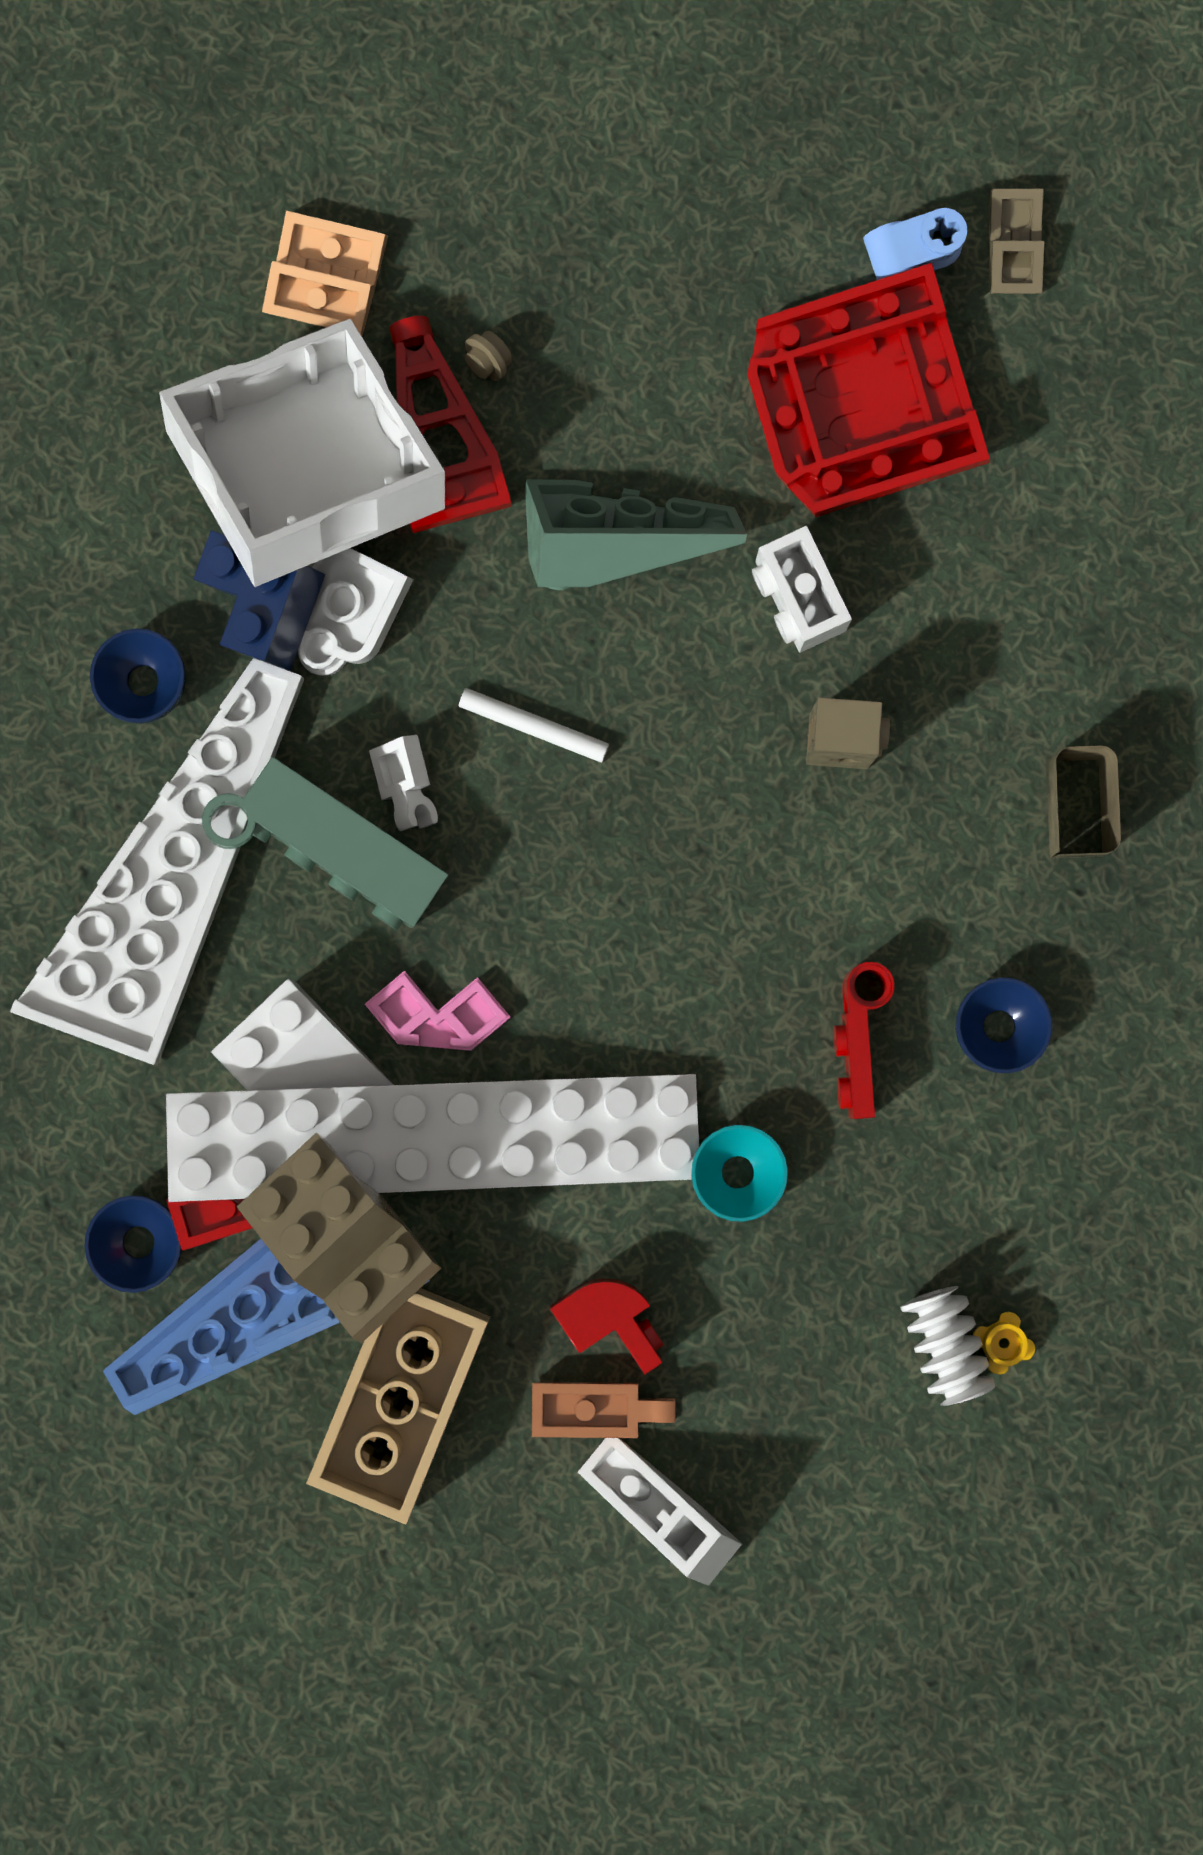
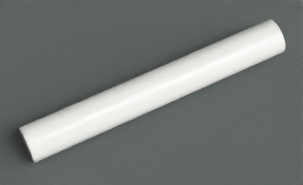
[459,688,609,763]

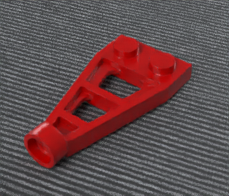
[389,316,512,533]

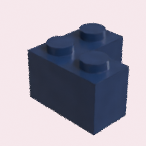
[193,530,326,671]

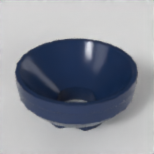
[90,629,186,724]
[955,978,1052,1073]
[84,1195,182,1293]

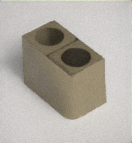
[1046,746,1121,858]

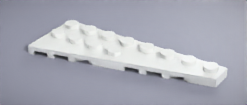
[10,658,304,1065]

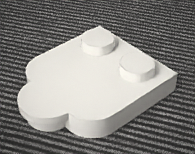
[298,548,414,676]

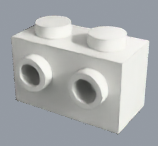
[752,525,852,653]

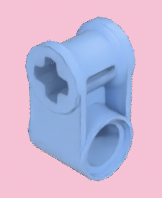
[863,208,967,280]

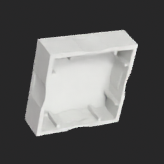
[159,319,445,587]

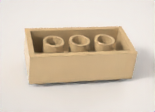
[306,1288,491,1525]

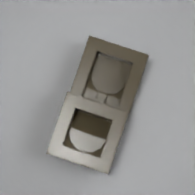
[989,189,1044,294]

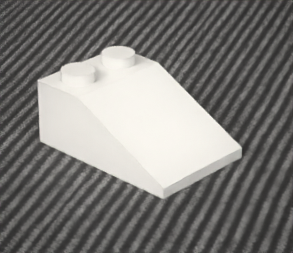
[211,979,394,1091]

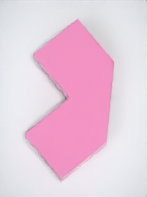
[365,971,511,1051]

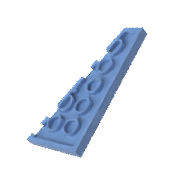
[103,1239,430,1415]

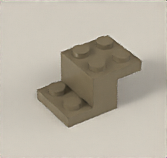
[237,1132,441,1344]

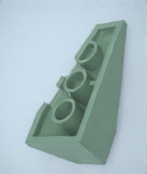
[525,479,747,590]

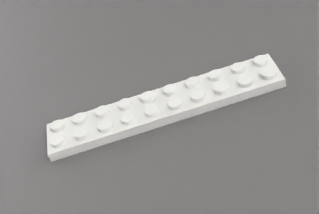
[166,1074,699,1202]

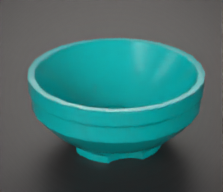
[691,1125,788,1222]

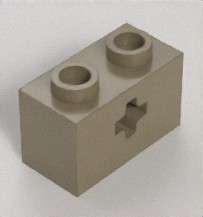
[806,698,890,769]

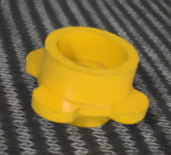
[973,1312,1035,1375]

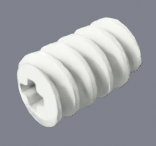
[901,1286,996,1406]

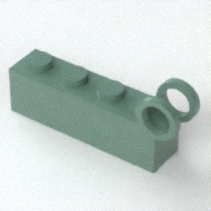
[202,757,448,930]

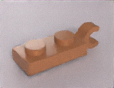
[532,1382,675,1438]

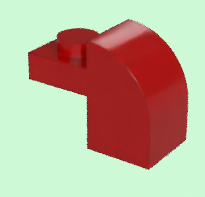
[550,1279,664,1374]

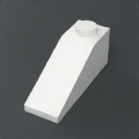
[578,1438,742,1586]

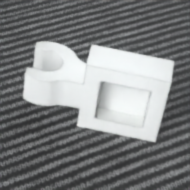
[369,735,438,831]

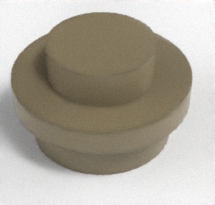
[465,331,512,381]

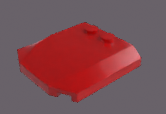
[747,263,990,517]

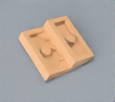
[262,211,388,336]

